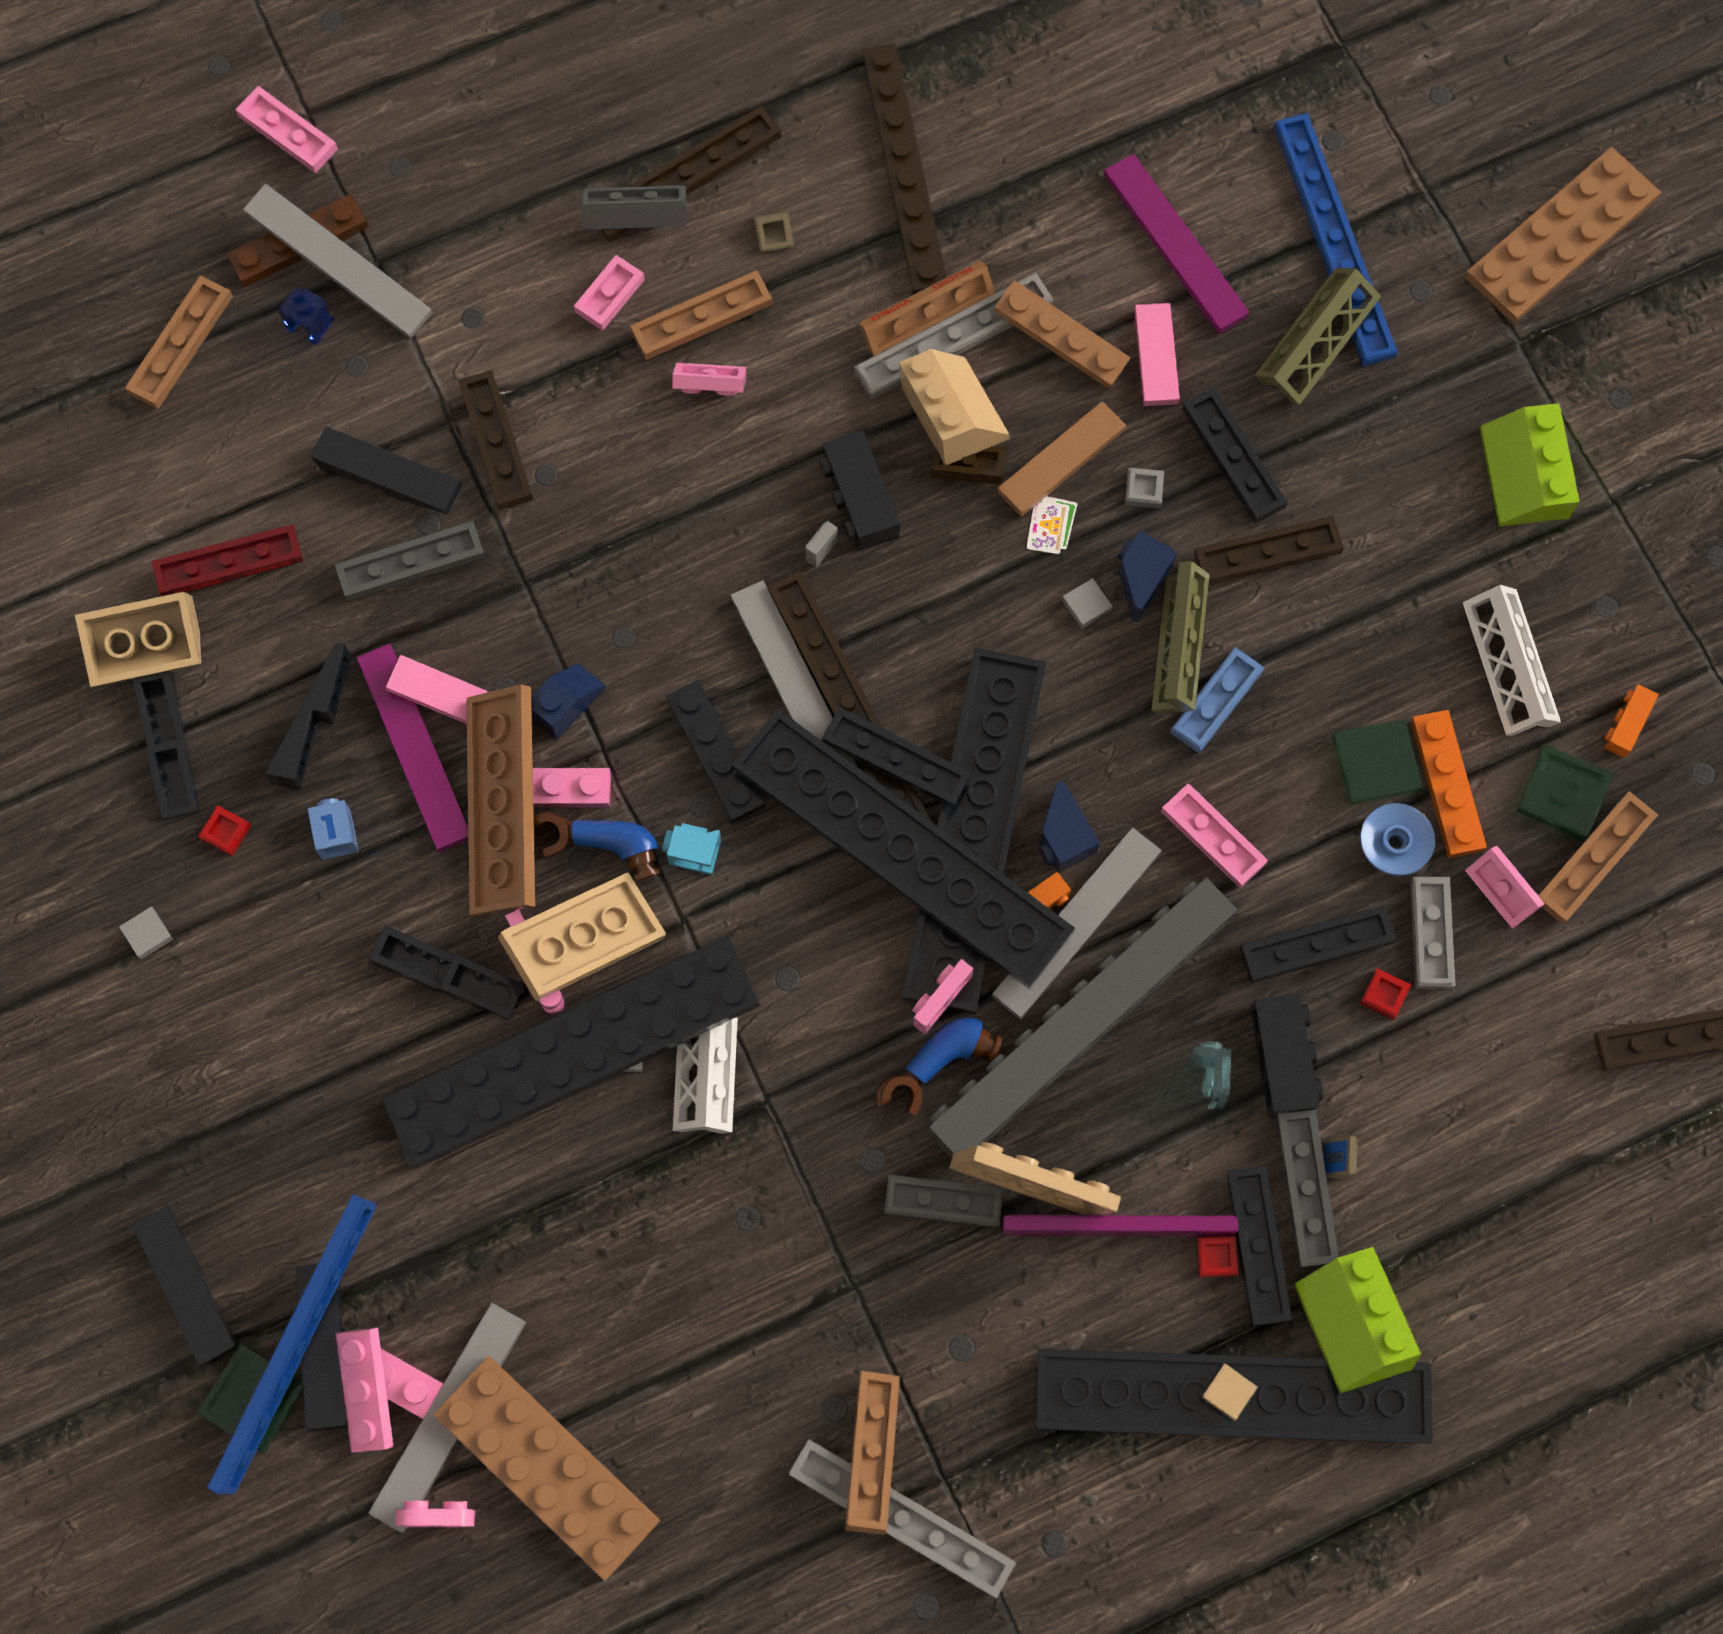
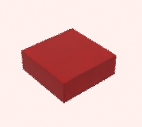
[198,805,252,857]
[1359,968,1411,1020]
[1196,1236,1239,1278]

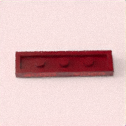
[152,524,304,597]

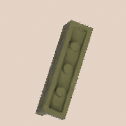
[1254,268,1381,405]
[1151,561,1210,714]

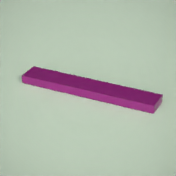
[1104,154,1250,335]
[356,644,468,853]
[1002,1215,1238,1236]

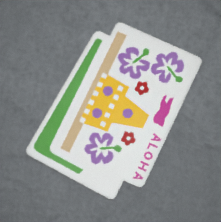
[1027,496,1077,554]

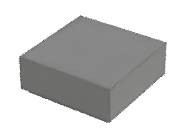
[1125,467,1164,509]
[805,521,838,568]
[1062,578,1113,629]
[119,906,174,960]

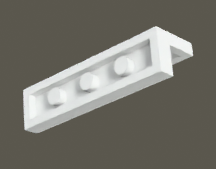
[1462,585,1561,736]
[673,1017,738,1134]

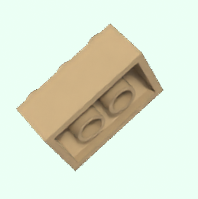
[899,349,1010,465]
[75,592,201,687]

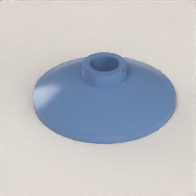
[1360,803,1435,876]

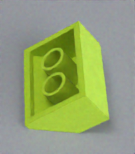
[1480,403,1580,526]
[1294,1247,1421,1393]

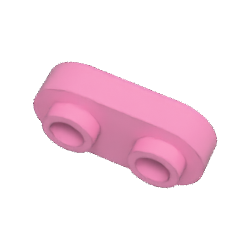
[395,1501,475,1527]

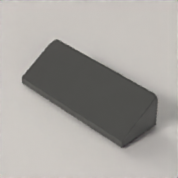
[580,185,687,230]

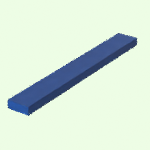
[1273,113,1398,367]
[208,1194,377,1494]

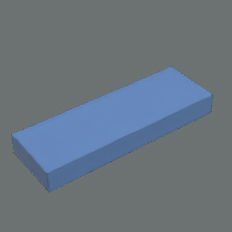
[1170,647,1264,754]

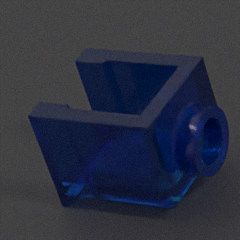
[278,287,335,345]

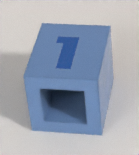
[308,798,359,860]

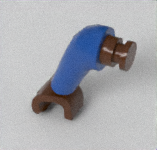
[534,812,661,882]
[874,1017,1002,1115]

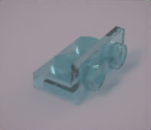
[1187,1042,1231,1109]

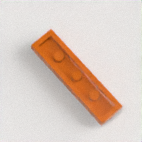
[1410,710,1487,859]

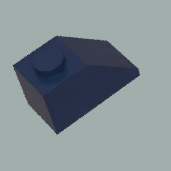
[1117,531,1178,622]
[531,663,606,740]
[1038,780,1100,873]

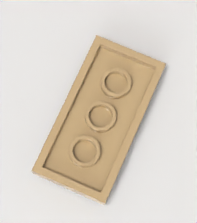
[498,872,666,1001]
[950,1142,1121,1215]

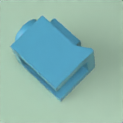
[662,823,721,875]

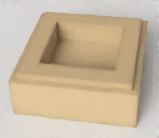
[1201,1364,1257,1421]

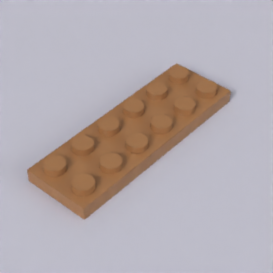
[1464,147,1662,324]
[466,684,535,917]
[433,1356,661,1581]

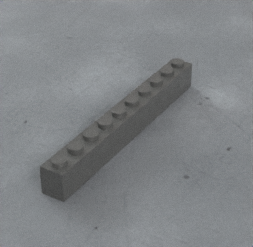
[928,877,1238,1159]

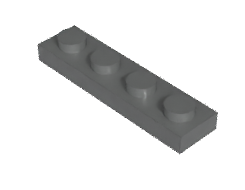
[335,521,485,602]
[1276,1109,1339,1269]

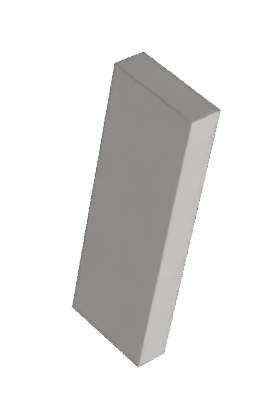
[1410,877,1455,989]

